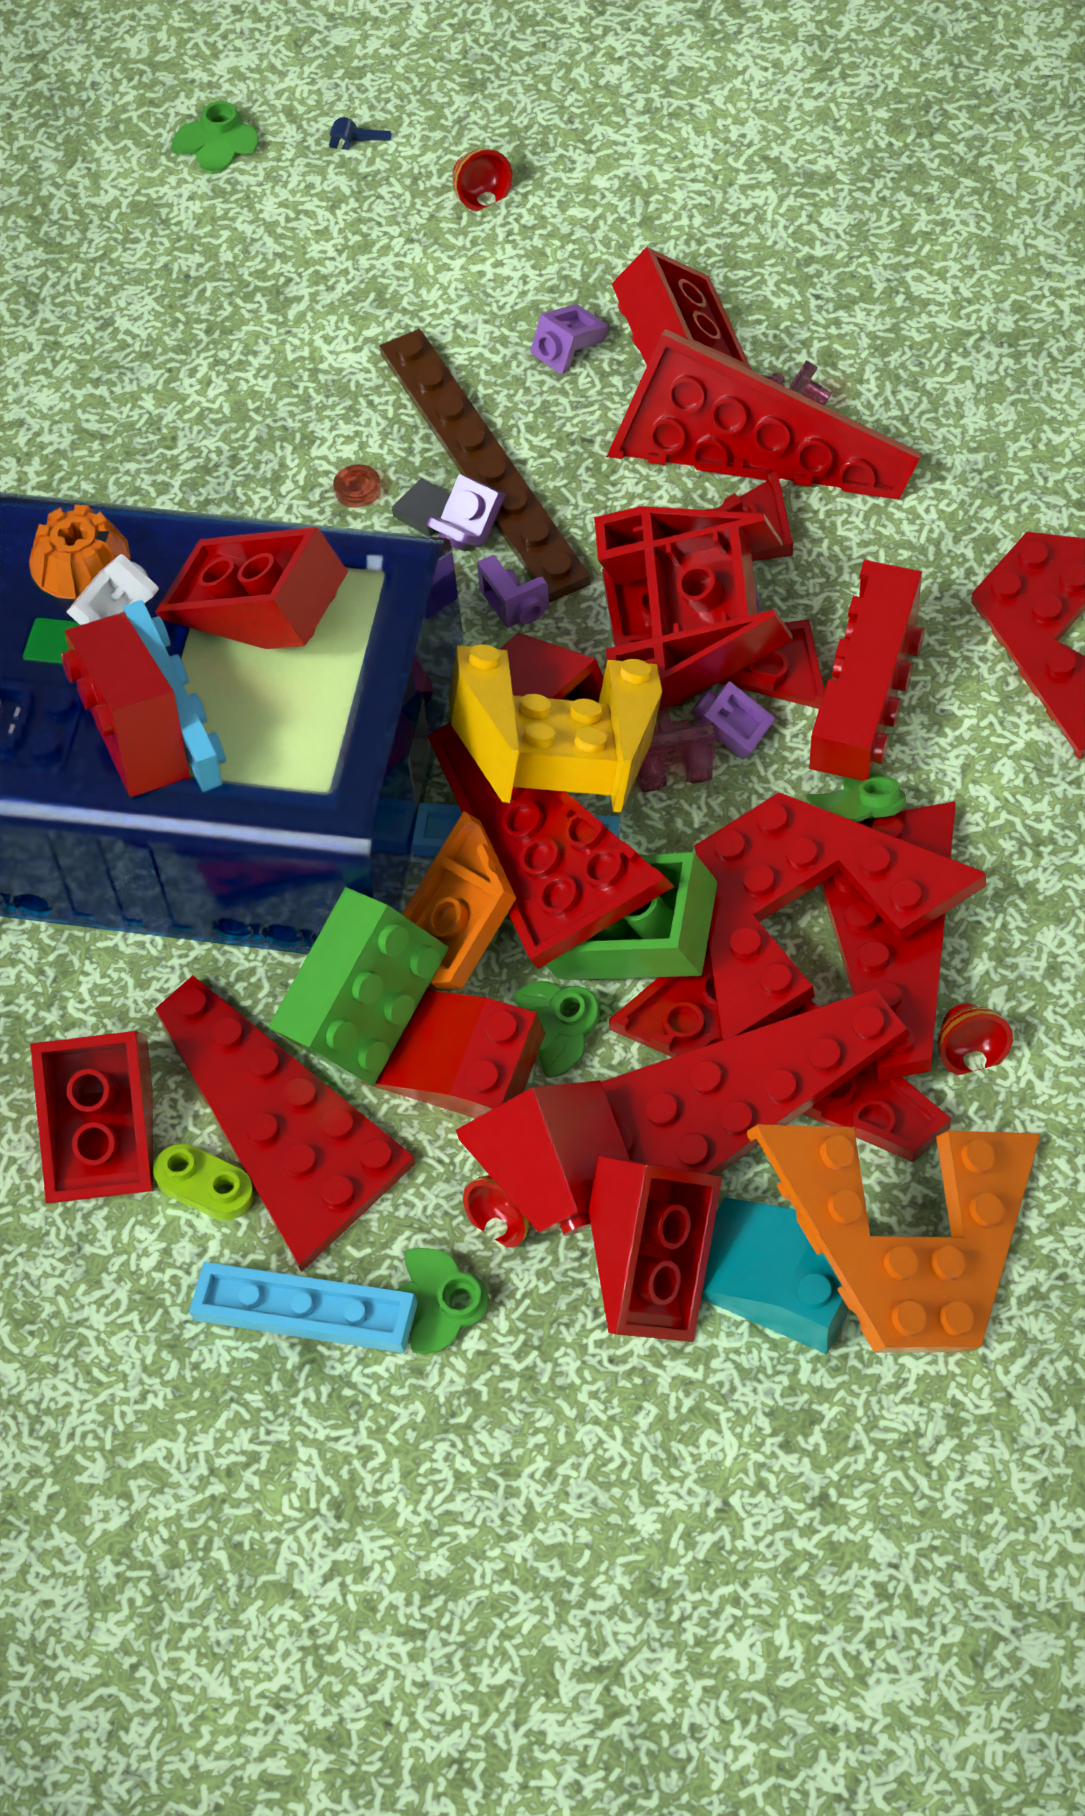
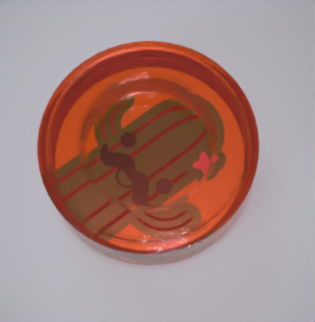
[333,464,381,508]

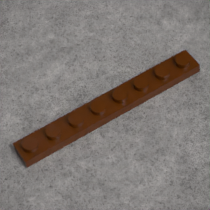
[379,328,591,603]

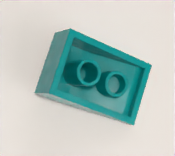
[701,1197,873,1355]

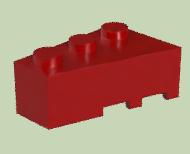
[61,612,190,797]

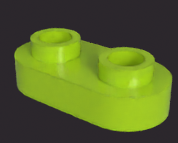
[153,1144,254,1221]

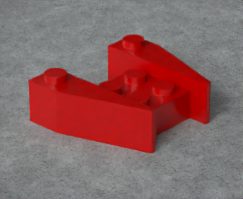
[594,506,793,710]

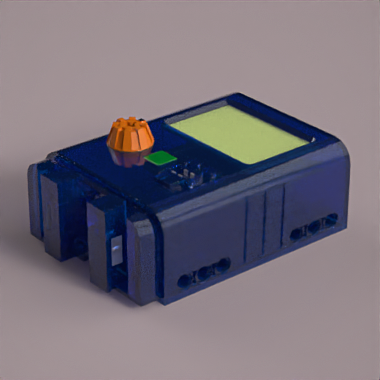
[0,492,463,954]

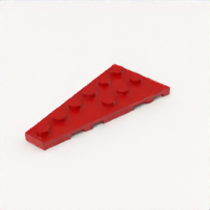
[606,329,922,500]
[427,721,674,969]
[820,801,956,1081]
[609,942,951,1162]
[155,975,415,1272]
[601,989,909,1176]

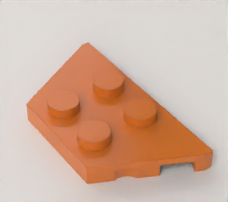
[402,811,516,990]

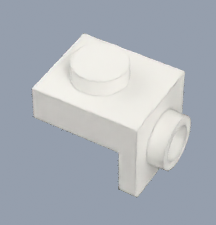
[67,554,159,625]

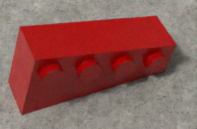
[809,559,925,781]

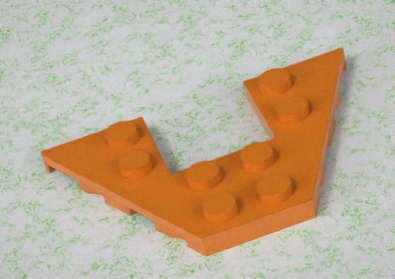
[747,1124,1040,1353]

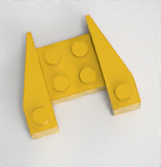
[448,644,662,813]

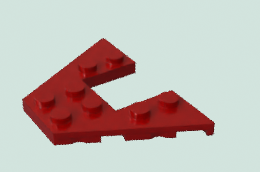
[602,471,825,709]
[971,532,1085,759]
[694,792,987,1040]

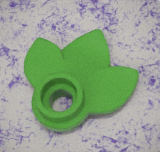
[171,101,258,174]
[807,772,906,822]
[514,981,600,1078]
[396,1248,489,1354]

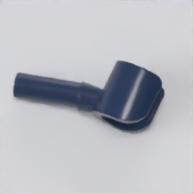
[329,117,391,150]

